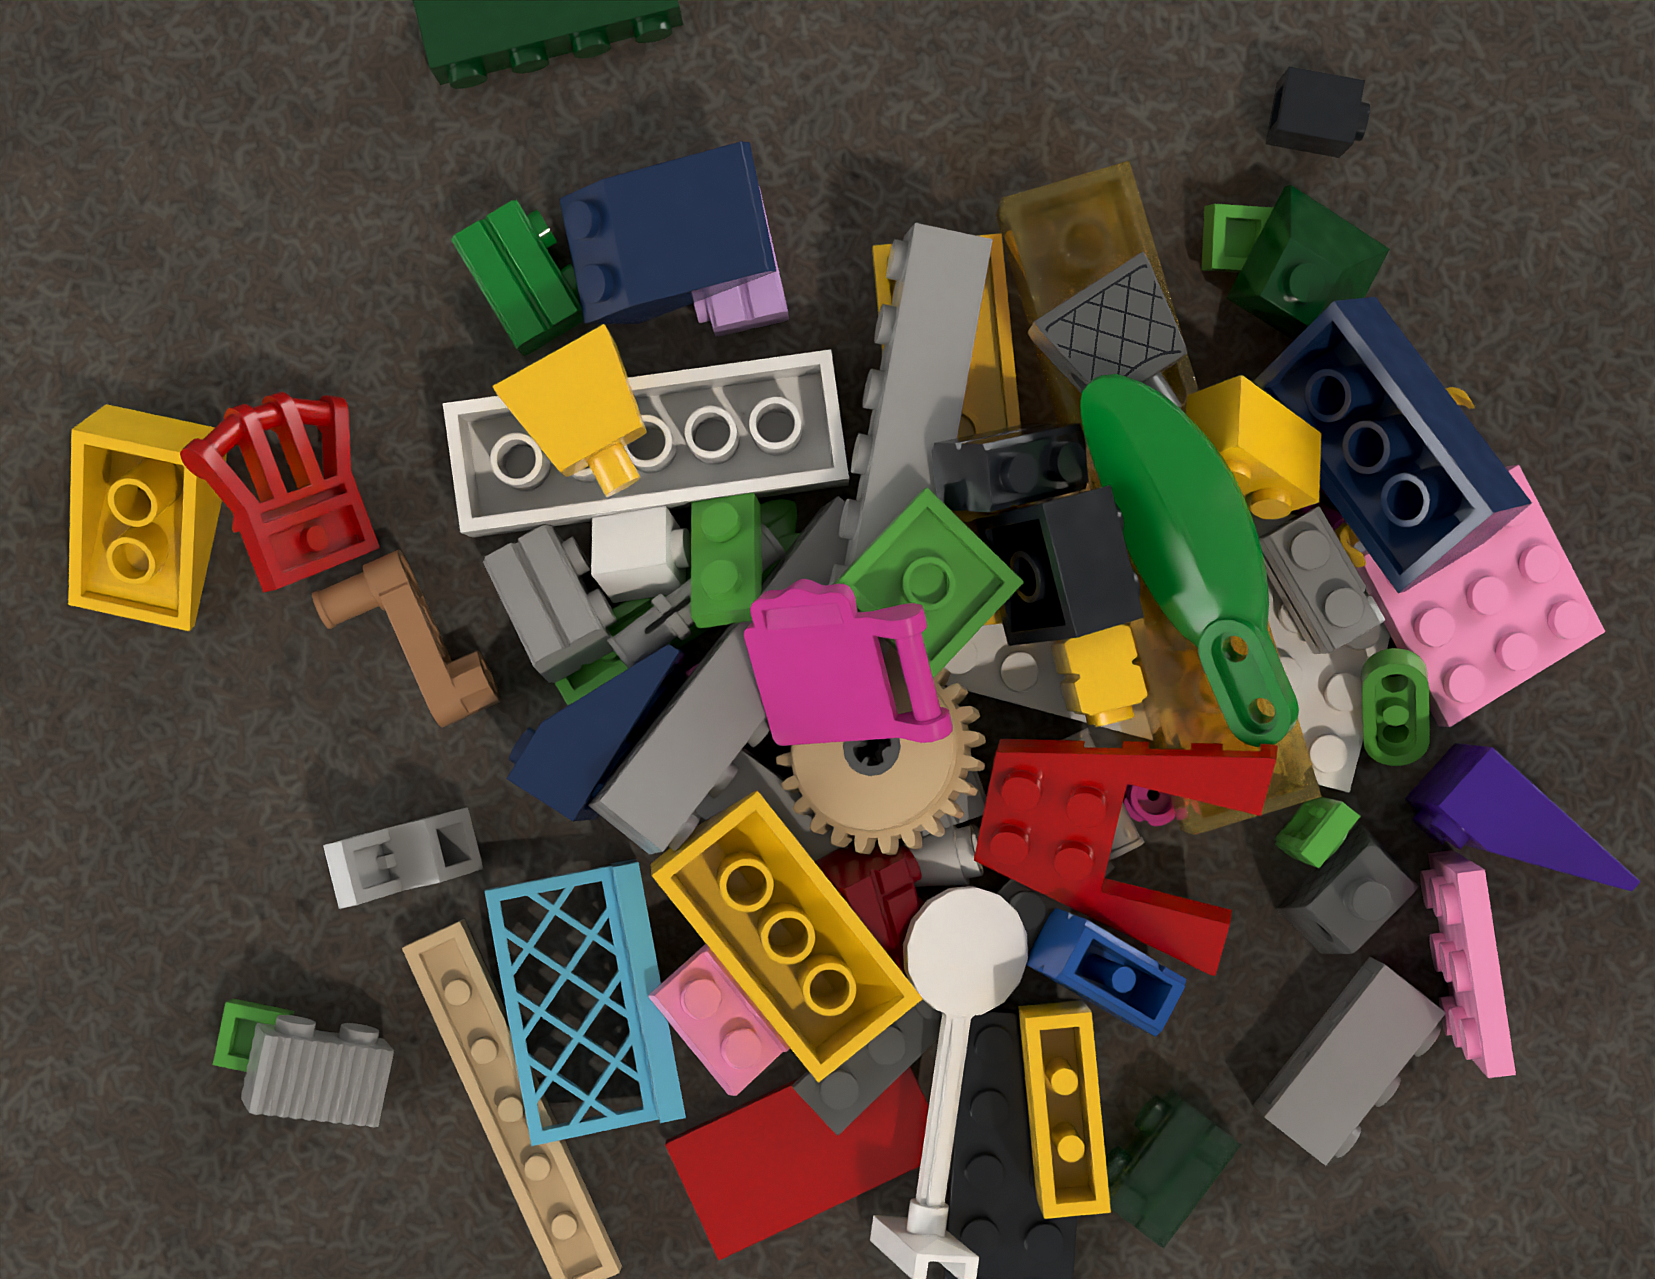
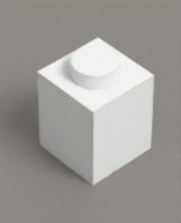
[591,506,691,603]

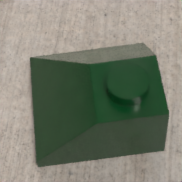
[1226,185,1390,340]

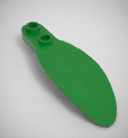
[1080,374,1299,747]

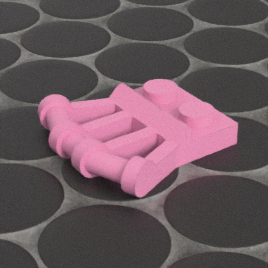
[648,944,790,1096]

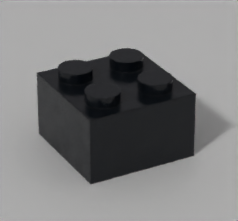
[976,485,1144,646]

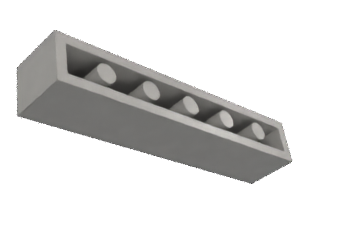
[829,223,993,585]
[588,496,849,854]

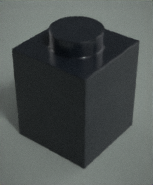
[1265,67,1370,158]

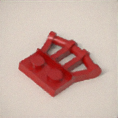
[180,392,380,593]

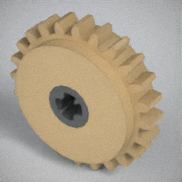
[776,645,986,855]

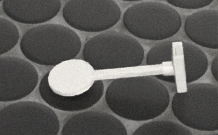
[870,886,1028,1279]

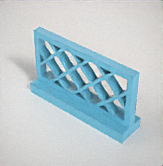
[484,859,686,1146]

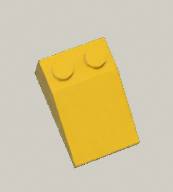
[68,404,227,631]

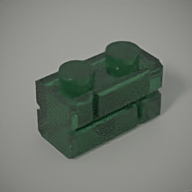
[1106,1088,1242,1248]

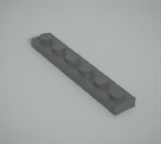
[792,860,1115,1136]

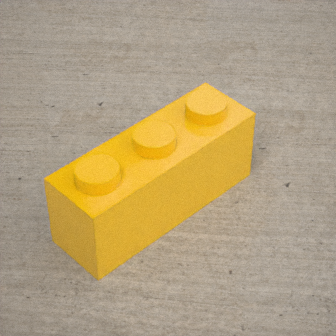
[1018,1000,1111,1219]

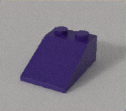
[1405,743,1641,891]

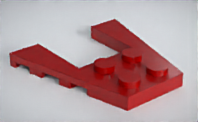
[974,739,1278,976]

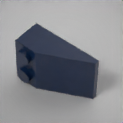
[559,141,777,324]
[506,644,697,821]

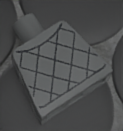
[1027,252,1187,408]
[1275,823,1418,954]

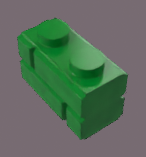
[451,199,584,356]

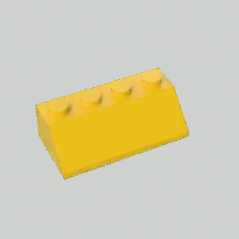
[651,790,923,1083]

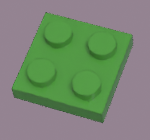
[833,487,1024,679]

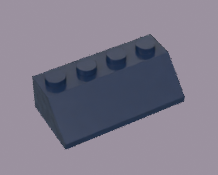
[1252,297,1532,594]

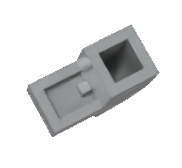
[323,807,483,909]

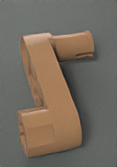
[312,549,501,728]

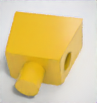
[493,324,647,497]

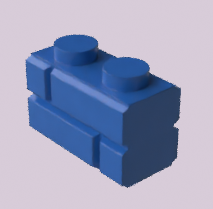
[1026,908,1186,1037]

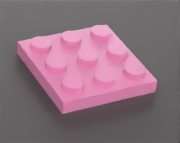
[1355,465,1605,727]
[1420,850,1516,1078]

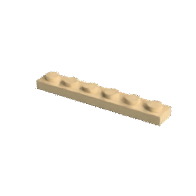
[402,919,622,1279]

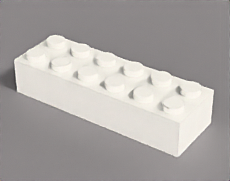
[443,349,849,538]

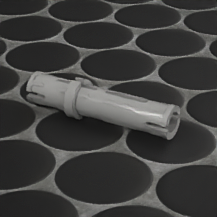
[607,523,786,668]

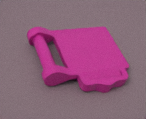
[744,579,953,746]

